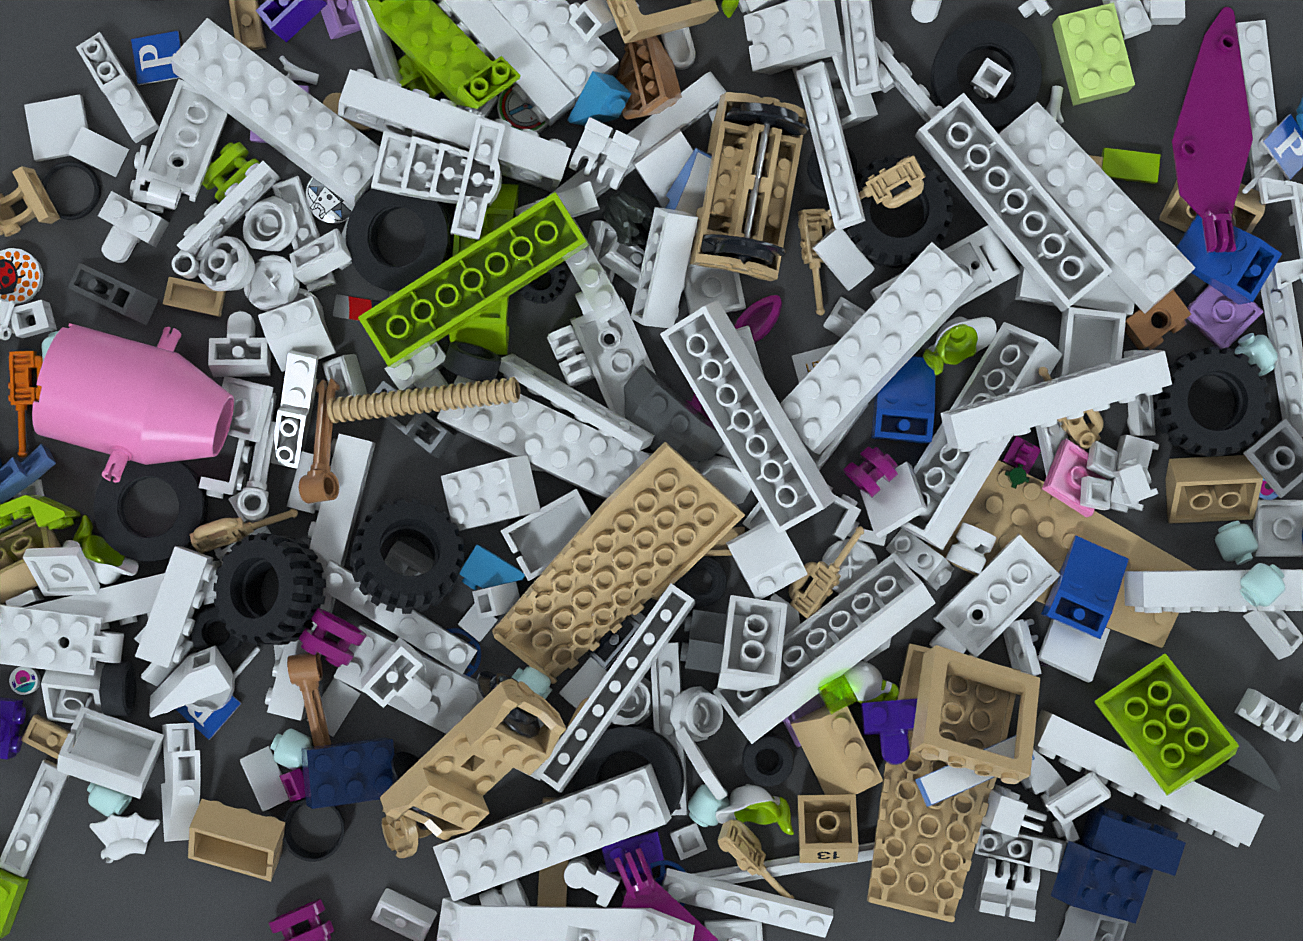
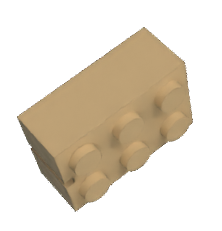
[188,799,285,881]

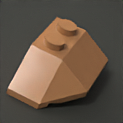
[616,36,682,120]

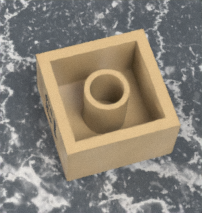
[798,794,859,863]

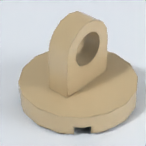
[382,808,432,858]

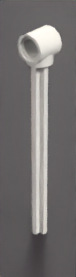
[692,842,875,884]

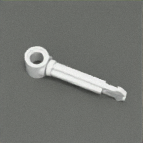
[237,393,276,521]

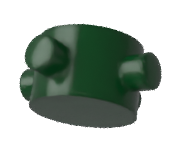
[1005,464,1030,489]

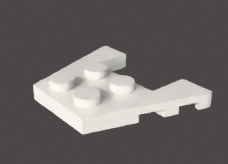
[1258,177,1303,290]

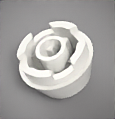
[197,236,255,291]

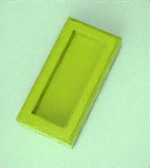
[1102,148,1161,184]

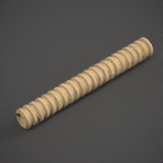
[327,377,520,423]

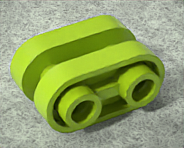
[202,142,260,202]

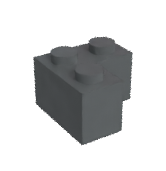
[680,608,727,673]

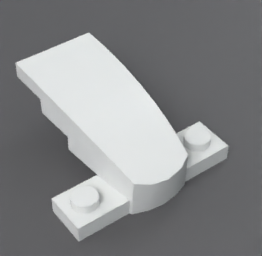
[371,118,505,240]

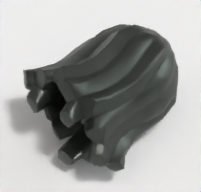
[603,191,653,247]

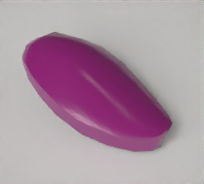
[734,295,782,344]

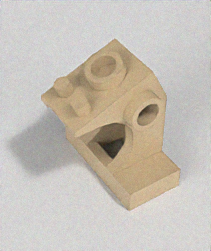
[0,166,60,237]

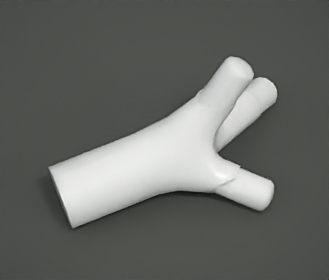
[279,56,319,85]
[1046,86,1064,124]

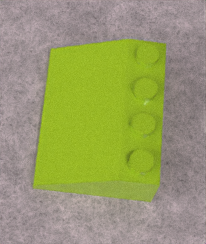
[1094,654,1239,796]

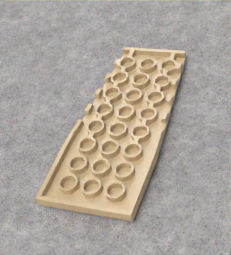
[492,442,745,684]
[926,460,1196,648]
[867,643,1021,922]

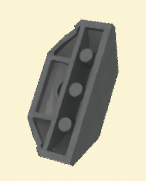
[624,364,725,462]

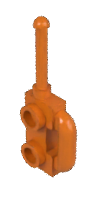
[8,351,43,458]

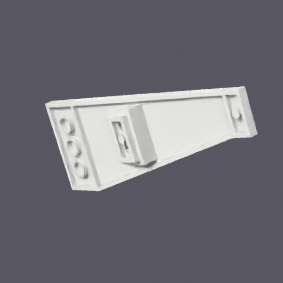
[437,897,695,941]

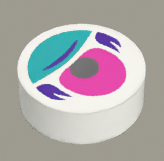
[9,666,41,695]

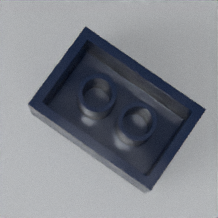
[301,737,394,809]
[1080,806,1186,876]
[1050,841,1154,924]

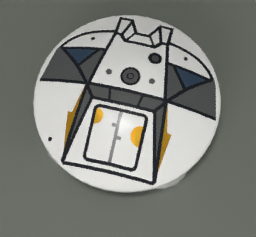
[306,177,354,224]

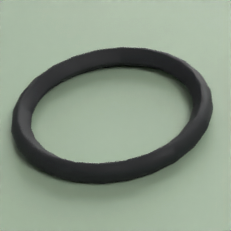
[42,161,100,220]

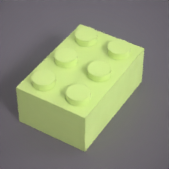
[1052,2,1135,106]

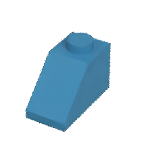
[568,71,632,126]
[460,544,526,590]

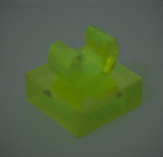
[817,675,858,715]

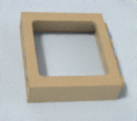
[606,0,719,44]
[911,645,1040,784]

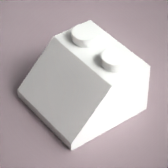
[258,296,336,372]
[726,519,808,599]
[41,662,105,723]

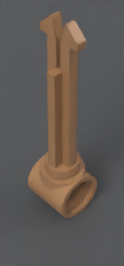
[298,378,340,504]
[287,652,331,747]

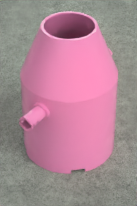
[32,323,234,482]

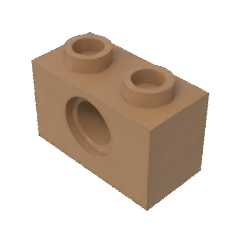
[1125,290,1192,350]

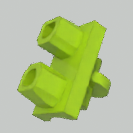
[397,54,441,99]

